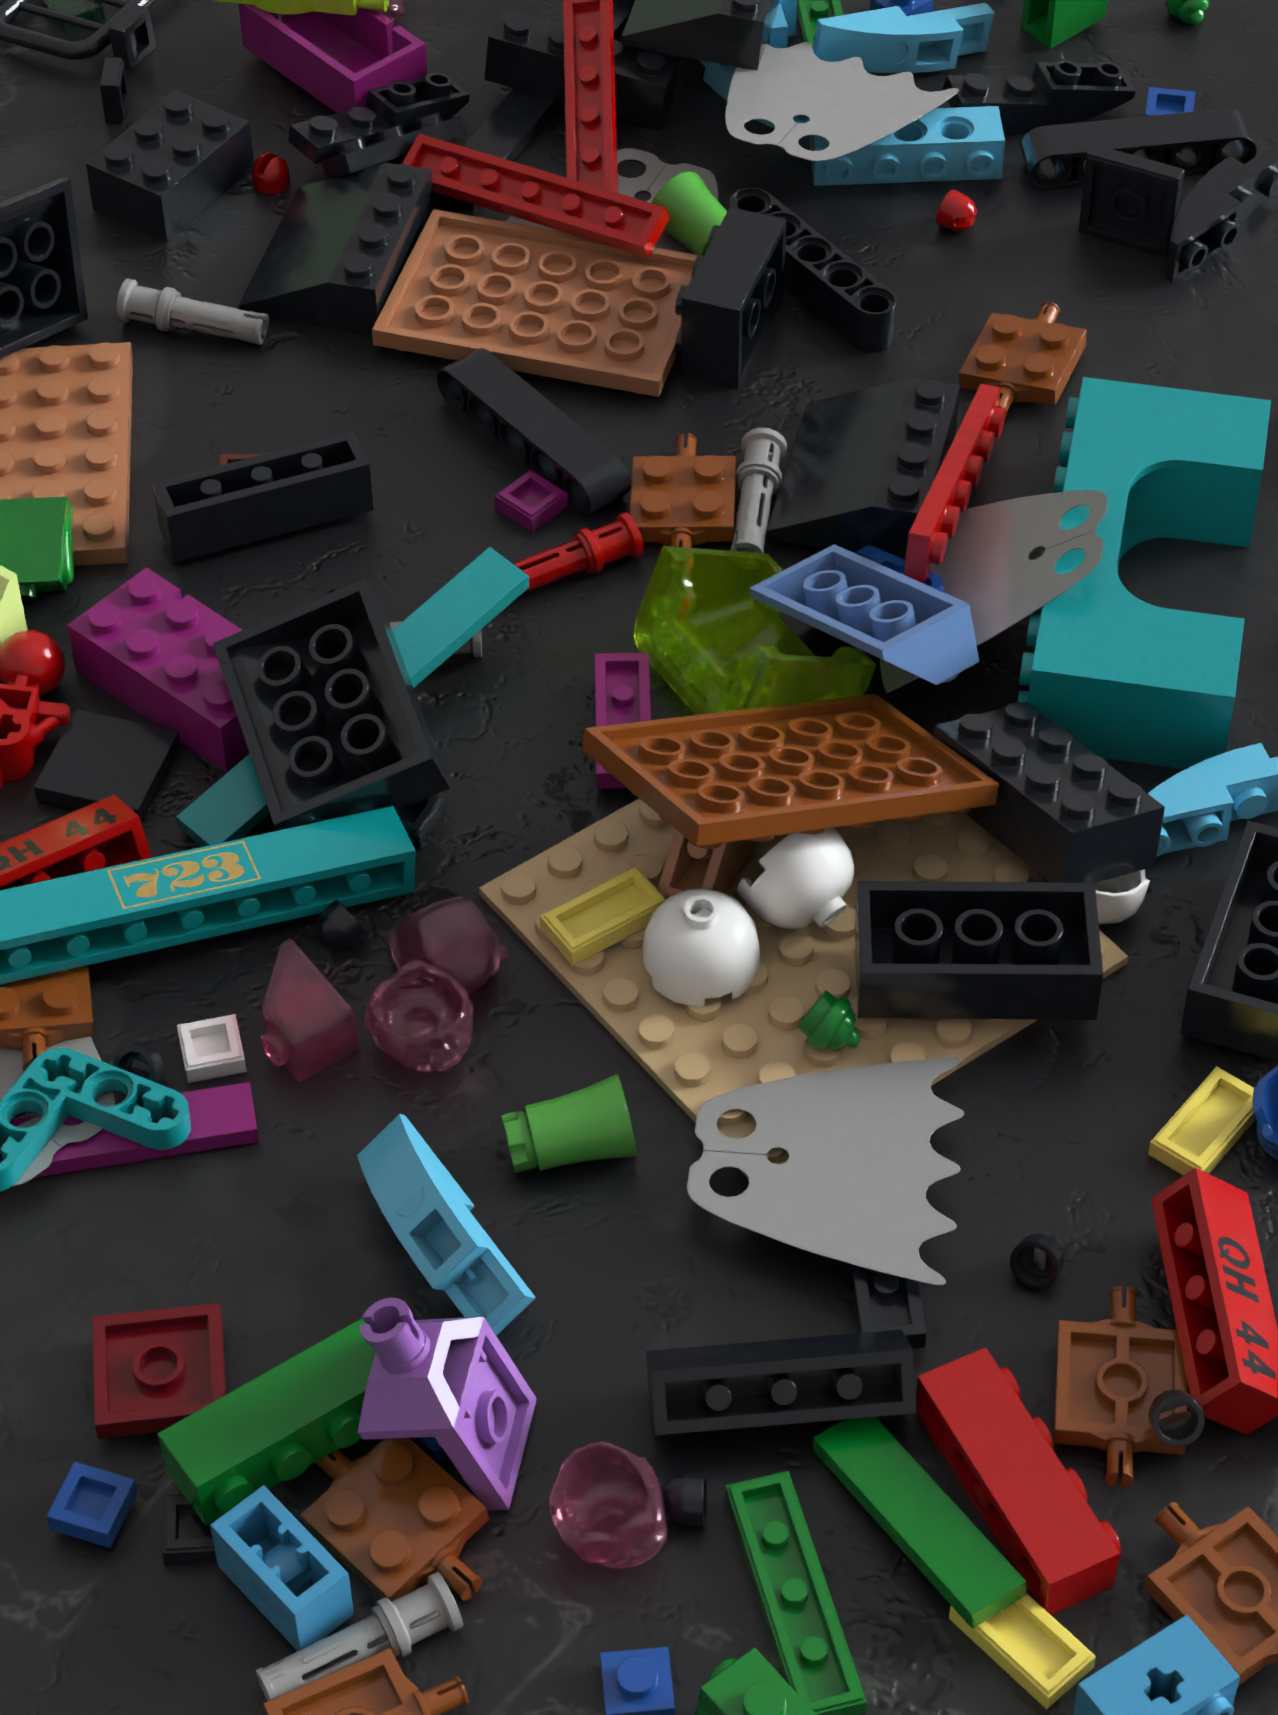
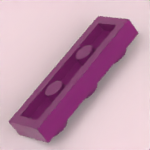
[595,653,651,789]

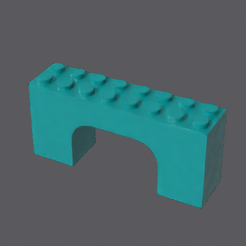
[1018,377,1271,769]

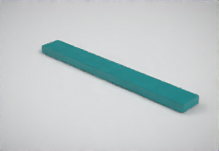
[176,547,529,847]

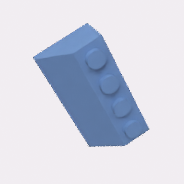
[749,544,979,685]

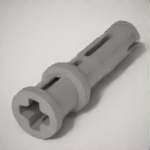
[116,278,269,345]
[730,427,787,566]
[255,1572,463,1701]

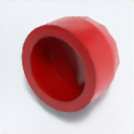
[252,152,290,194]
[936,189,977,232]

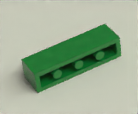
[157,1318,376,1525]

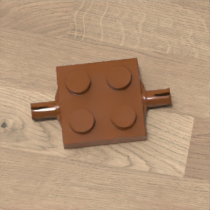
[959,301,1086,418]
[630,433,737,570]
[0,965,94,1071]
[1053,1286,1188,1488]
[300,1438,489,1602]
[1145,1502,1278,1686]
[263,1648,469,1715]

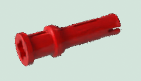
[512,512,644,593]

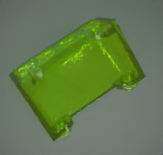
[634,546,877,715]

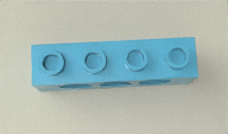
[810,106,1005,186]

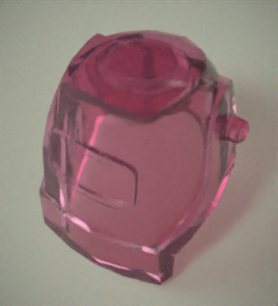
[386,896,509,1000]

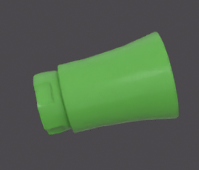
[652,171,727,256]
[501,1074,637,1173]

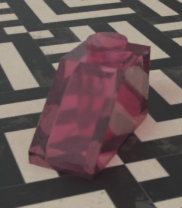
[261,938,359,1083]

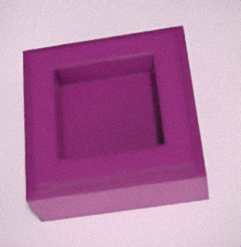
[494,470,568,533]

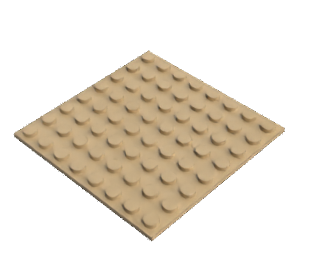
[479,689,1129,1178]

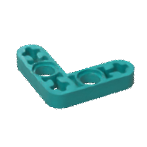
[0,1048,191,1192]

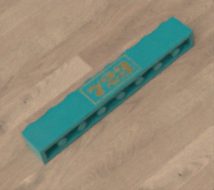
[0,806,416,985]

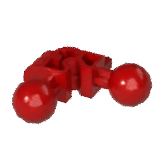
[0,629,71,790]

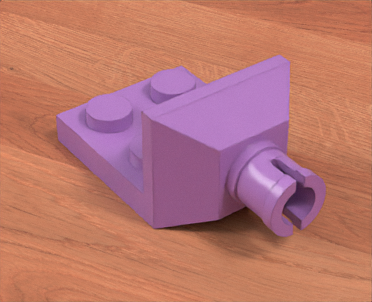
[358,1298,537,1510]

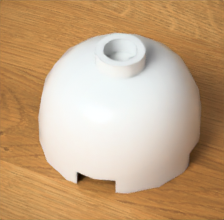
[737,827,855,929]
[642,888,760,1007]

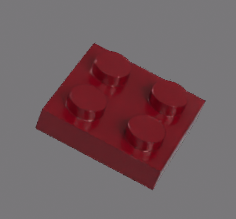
[92,1303,227,1439]

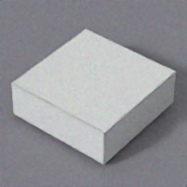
[177,1014,247,1083]

